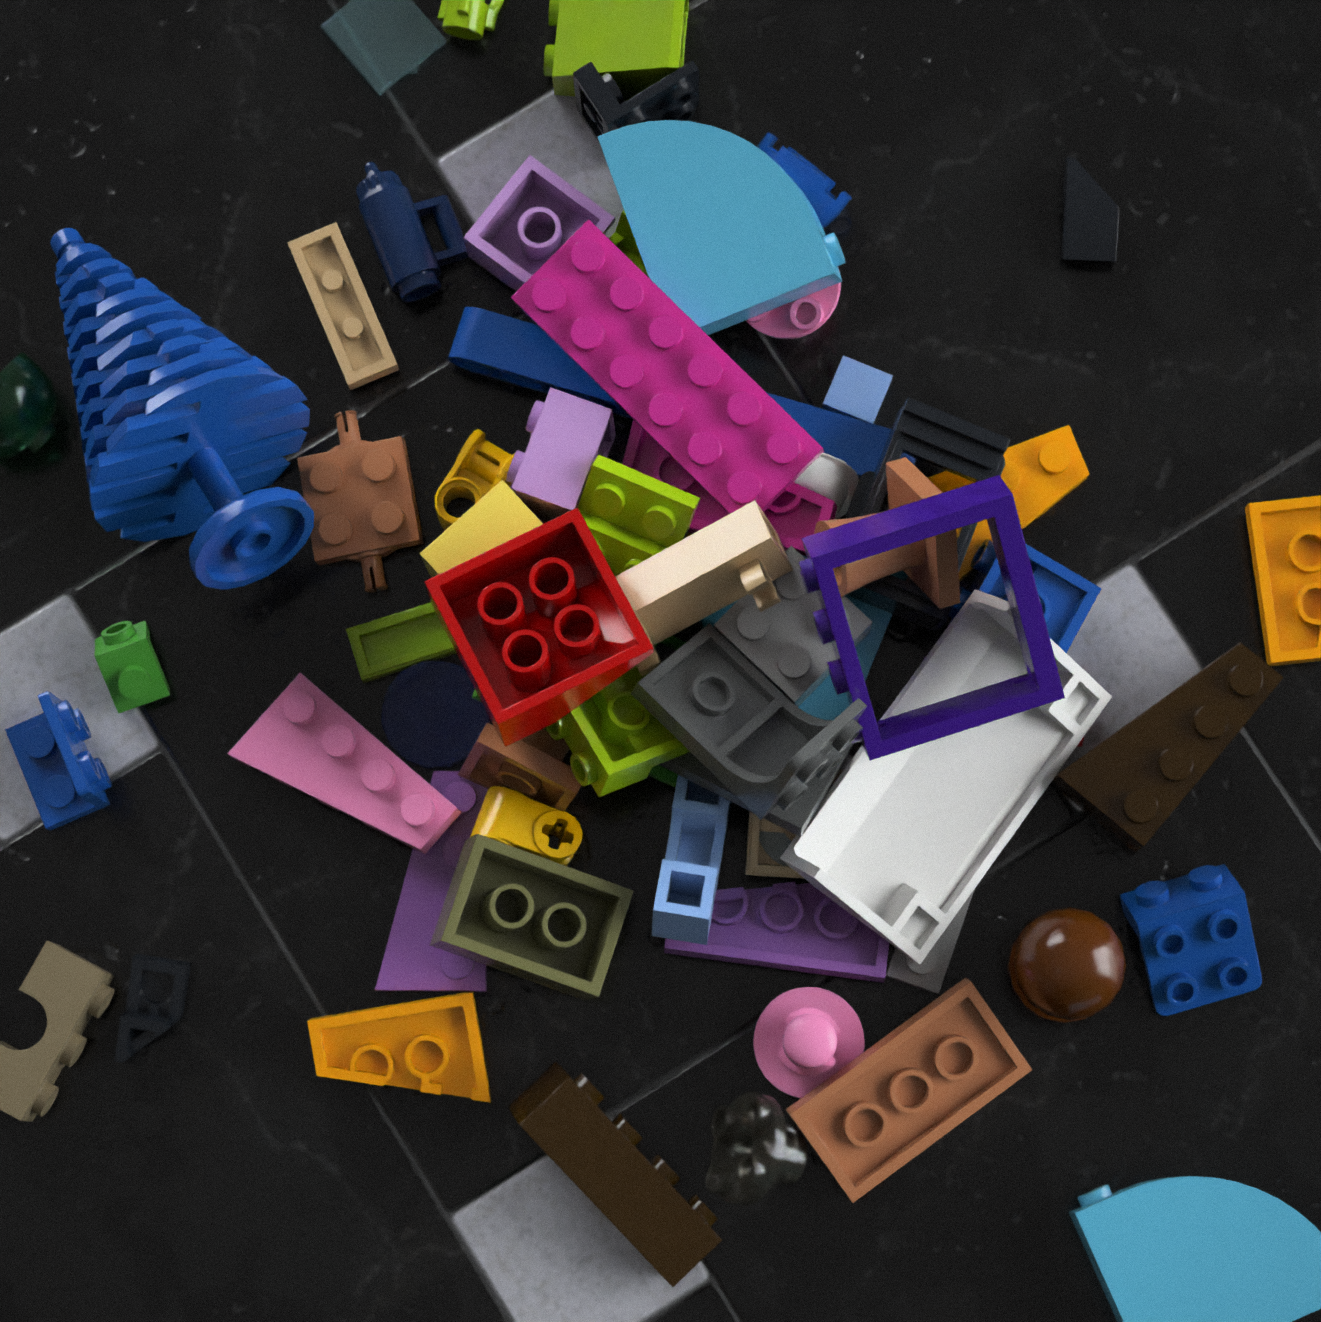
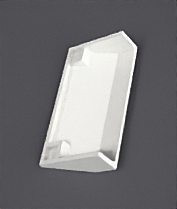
[780,589,1112,964]

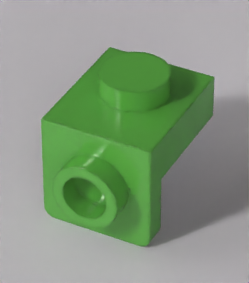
[94,621,170,714]

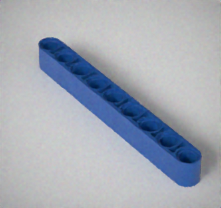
[448,307,917,494]

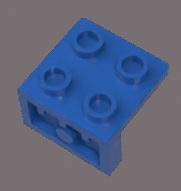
[5,691,112,831]

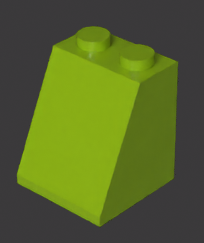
[544,0,689,101]

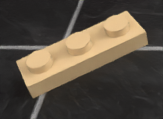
[287,222,400,390]

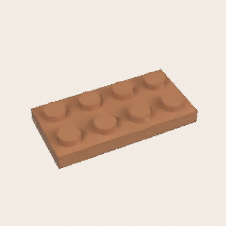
[786,977,1032,1203]

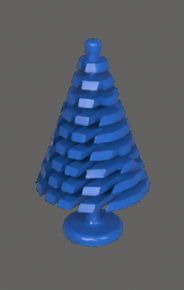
[50,228,314,590]

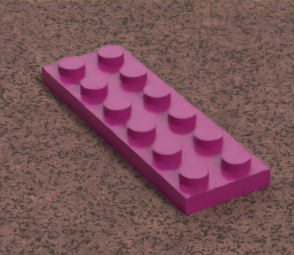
[511,219,824,514]

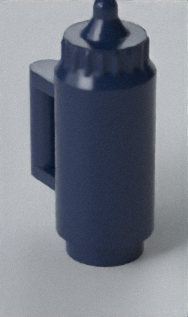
[356,162,468,302]

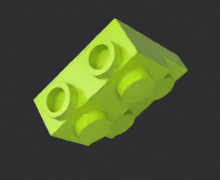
[578,455,700,576]
[546,665,690,797]

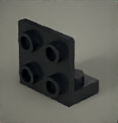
[573,61,699,144]

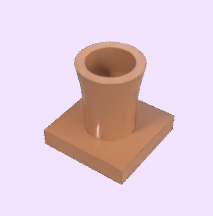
[814,457,960,609]
[458,722,581,811]

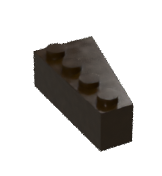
[1051,642,1284,853]
[508,1061,722,1287]

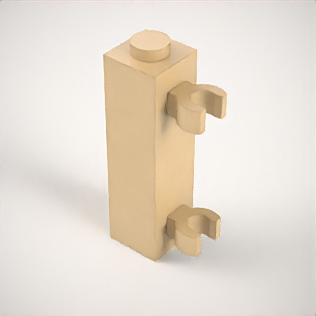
[615,500,793,676]

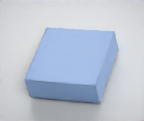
[822,355,893,424]

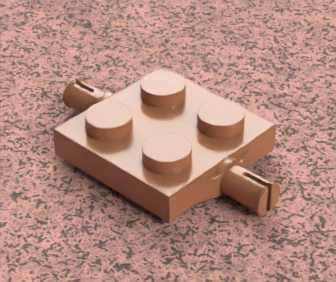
[297,410,424,593]

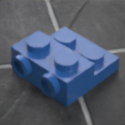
[947,539,1102,653]

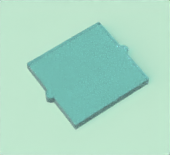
[321,0,446,96]

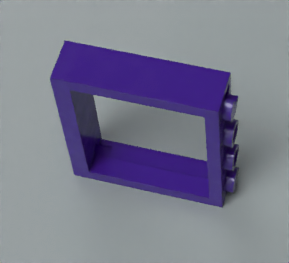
[798,475,1065,760]

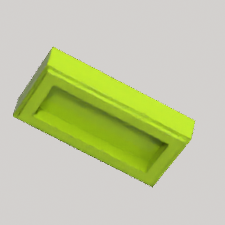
[346,602,456,683]

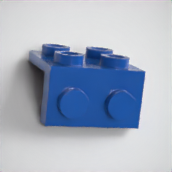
[1120,864,1262,1016]

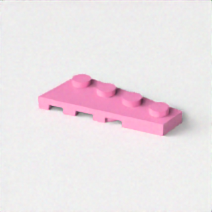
[227,673,462,854]

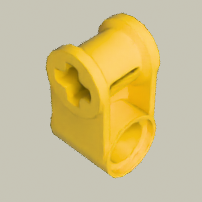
[435,429,516,530]
[470,786,583,866]

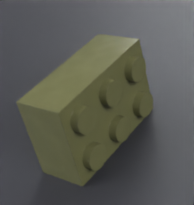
[430,834,634,1000]

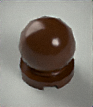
[1007,907,1126,1024]

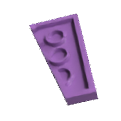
[375,771,488,992]
[664,882,889,983]

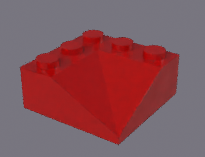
[424,507,654,747]

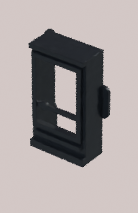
[846,397,1010,631]

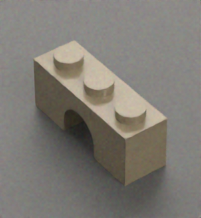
[0,941,115,1122]

